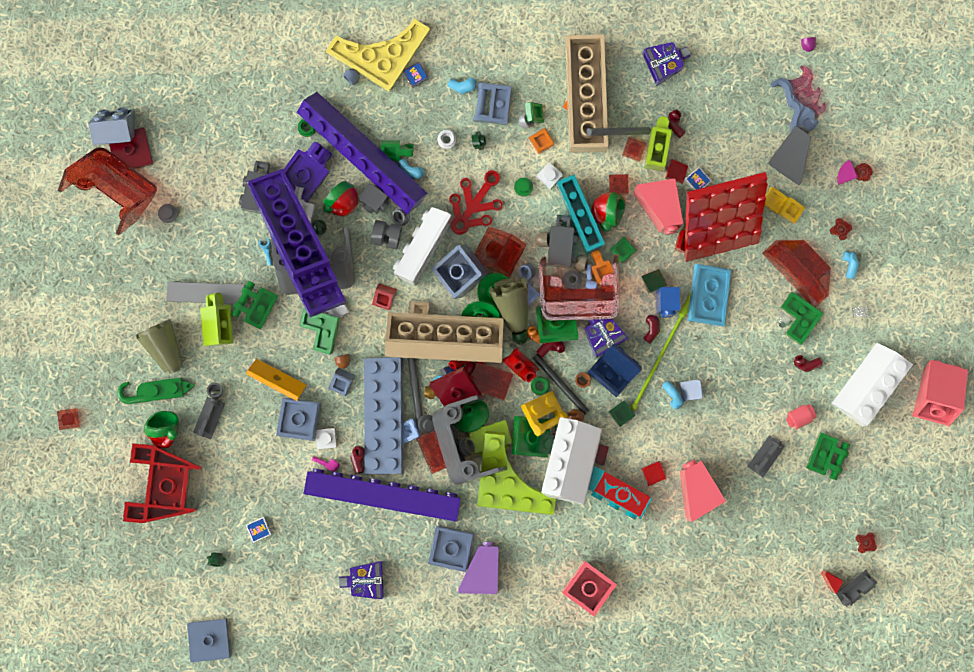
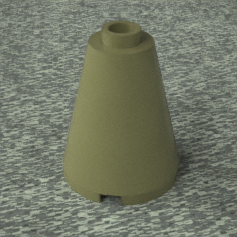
[490,277,528,333]
[135,319,182,374]

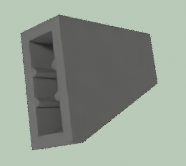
[767,125,811,185]

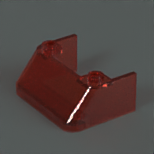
[58,147,157,235]
[539,254,620,320]

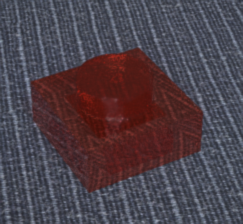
[622,137,646,162]
[609,174,629,195]
[57,408,80,430]

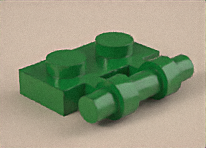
[231,281,278,330]
[806,432,850,481]

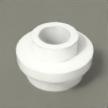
[437,130,456,149]

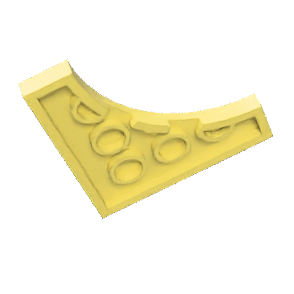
[326,19,430,92]

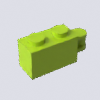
[644,116,672,172]
[200,292,233,346]
[466,420,512,456]

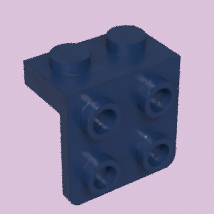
[587,344,642,397]

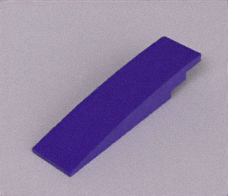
[247,169,346,318]

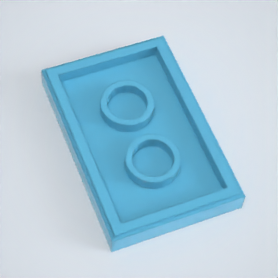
[688,264,731,327]

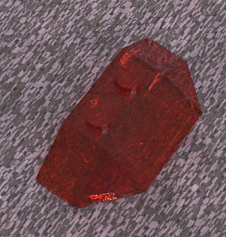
[762,240,831,308]

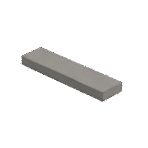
[166,282,245,304]

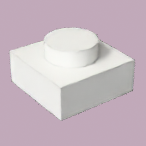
[536,162,563,189]
[316,428,337,449]

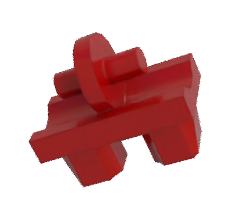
[502,347,539,383]

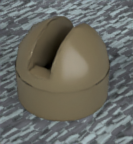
[535,232,549,247]
[574,255,588,271]

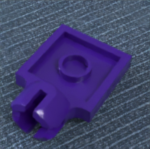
[283,142,332,202]

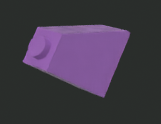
[458,542,498,594]

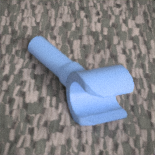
[585,265,597,292]

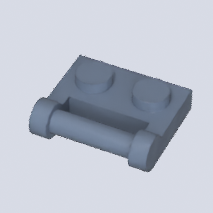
[473,83,511,125]

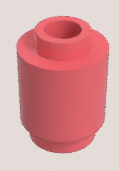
[786,404,816,430]

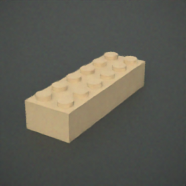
[565,34,608,153]
[385,312,504,363]

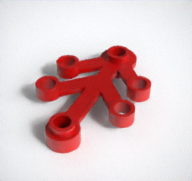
[449,170,503,235]

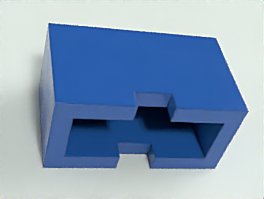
[656,287,680,318]

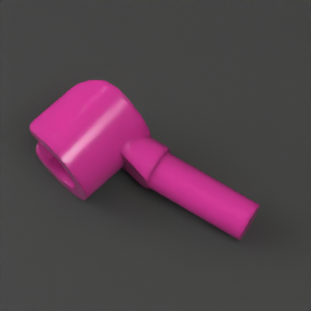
[312,456,340,472]

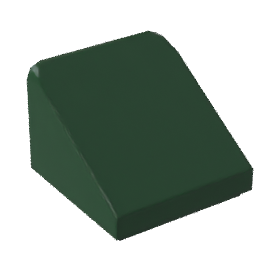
[641,269,667,294]

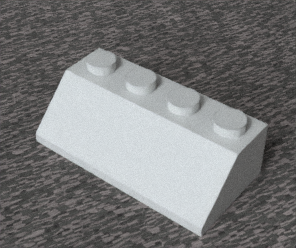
[393,207,452,286]
[831,343,913,427]
[541,417,602,505]

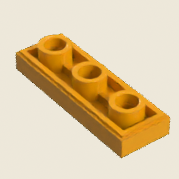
[246,358,307,401]

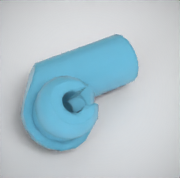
[842,251,859,279]

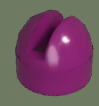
[801,37,817,52]

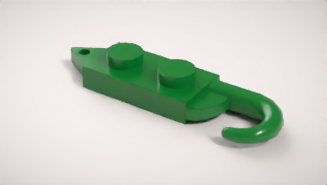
[117,378,195,404]

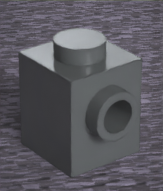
[358,183,389,214]

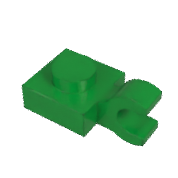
[381,140,414,161]

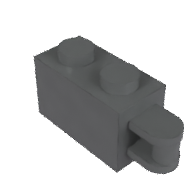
[239,160,270,214]
[547,214,577,268]

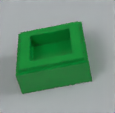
[525,102,544,124]
[610,237,637,264]

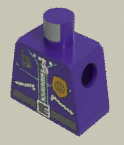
[642,42,690,86]
[584,309,628,358]
[339,561,384,599]

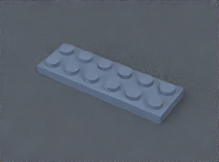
[364,357,404,474]

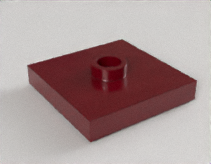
[109,127,153,173]
[429,367,482,408]

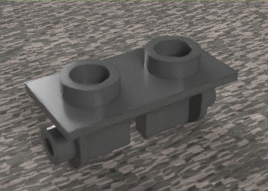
[193,397,225,439]
[747,435,785,478]
[836,569,877,607]

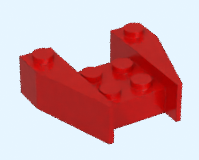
[123,443,202,523]

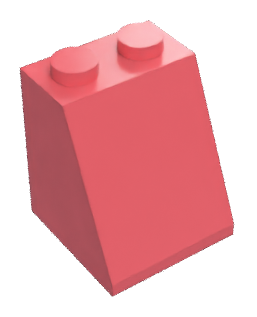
[633,178,683,235]
[912,360,968,426]
[680,459,726,522]

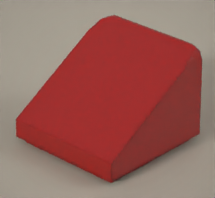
[665,159,688,184]
[674,230,685,253]
[372,283,397,311]
[641,461,666,486]
[821,570,843,594]

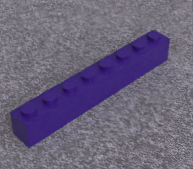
[296,92,428,214]
[303,468,461,522]

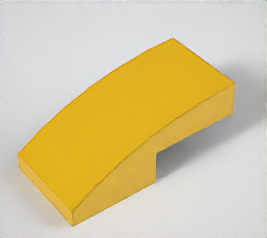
[765,187,805,224]

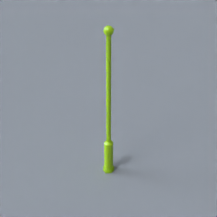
[630,291,691,411]

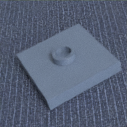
[276,398,321,441]
[428,526,474,572]
[187,618,231,663]

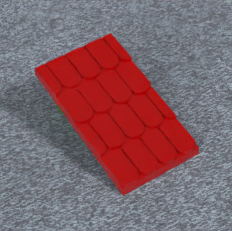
[684,172,768,262]

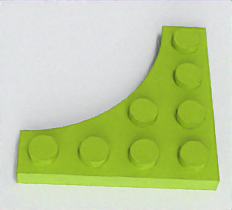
[477,431,556,515]

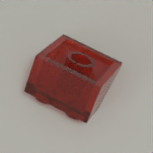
[474,226,527,278]

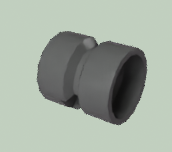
[370,220,402,250]

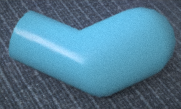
[447,78,476,94]
[397,158,425,179]
[662,381,684,409]

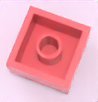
[561,560,617,616]

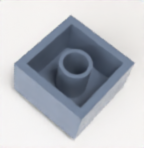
[431,244,489,299]

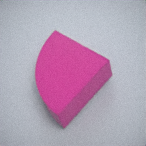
[837,160,857,185]

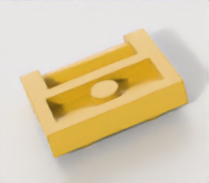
[521,391,568,436]

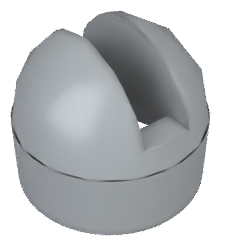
[518,113,534,128]

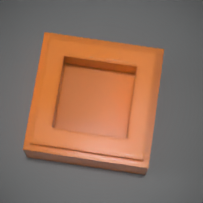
[529,128,555,154]

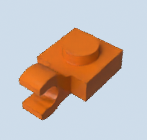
[590,250,616,285]

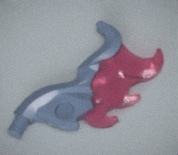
[770,66,826,132]

